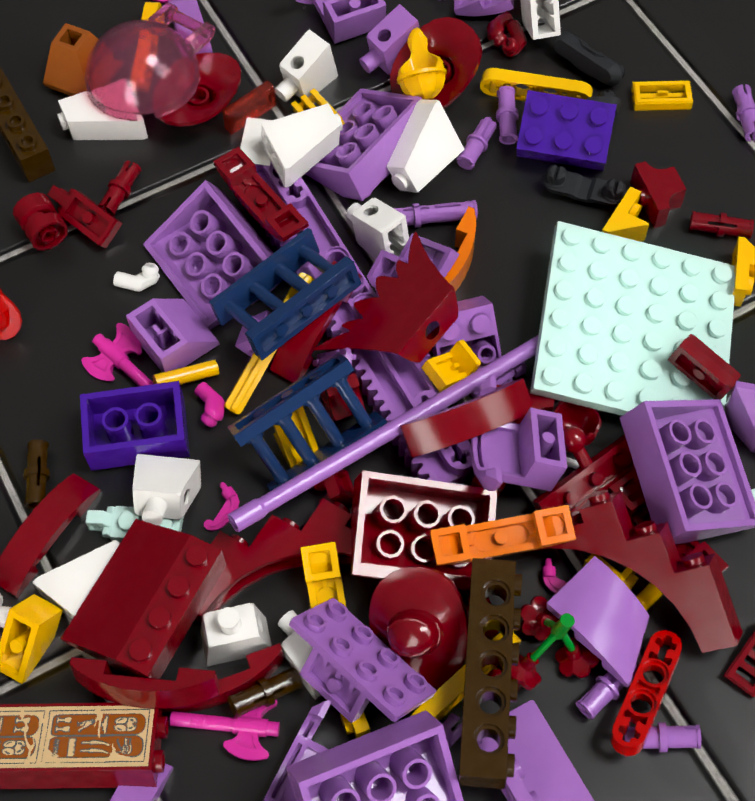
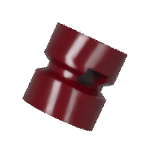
[13,192,68,251]

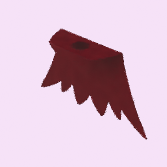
[313,231,458,363]

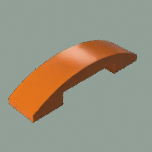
[445,206,476,292]
[429,505,576,566]

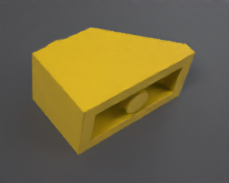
[0,594,63,684]

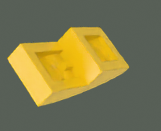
[300,542,347,608]

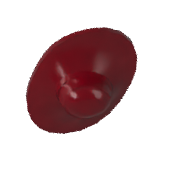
[390,17,482,109]
[152,53,241,127]
[369,566,468,690]

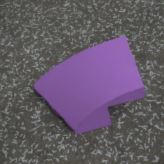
[367,233,459,297]
[547,556,649,688]

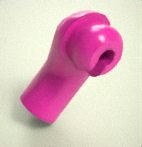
[194,382,225,427]

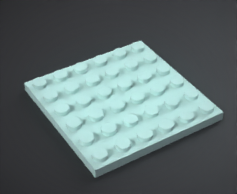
[530,221,735,416]

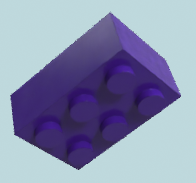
[516,90,617,171]
[80,381,190,471]

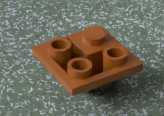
[43,23,121,96]

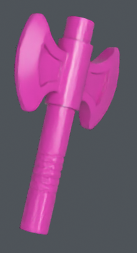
[81,323,154,386]
[170,700,280,761]

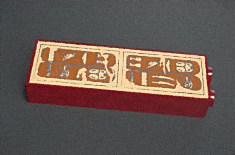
[0,703,169,789]

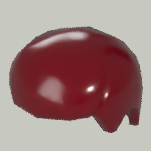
[553,401,602,447]

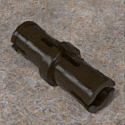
[23,440,50,509]
[227,667,303,718]

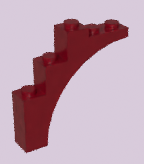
[532,490,743,653]
[195,498,351,624]

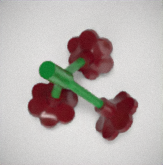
[511,595,600,690]

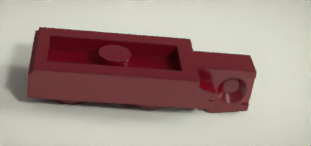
[47,185,123,248]

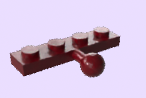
[532,426,636,513]

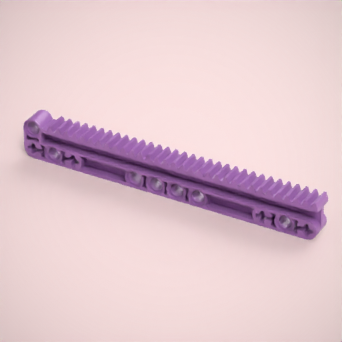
[255,162,474,483]

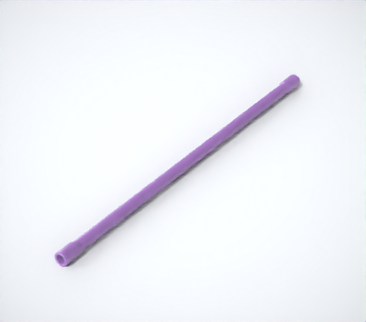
[227,335,538,532]

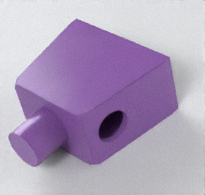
[359,4,419,75]

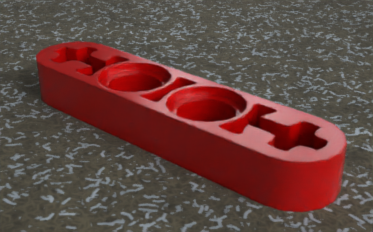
[611,630,682,756]

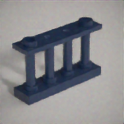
[209,228,362,360]
[227,353,387,491]

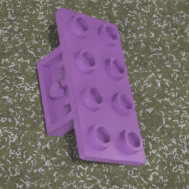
[289,598,436,723]
[477,700,594,801]

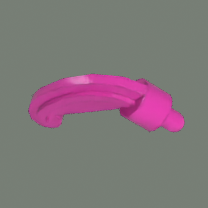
[204,482,240,531]
[542,558,567,594]

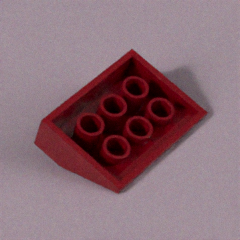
[351,470,497,591]
[60,519,226,679]

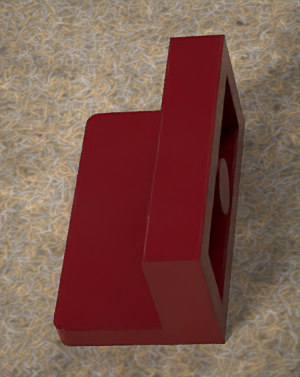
[668,334,741,400]

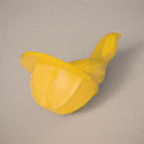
[397,27,447,100]

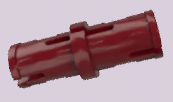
[98,160,141,216]
[689,211,754,239]

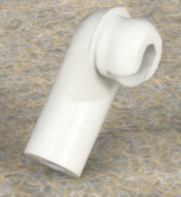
[113,263,160,292]

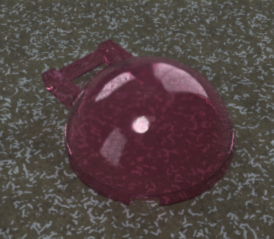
[85,3,215,121]

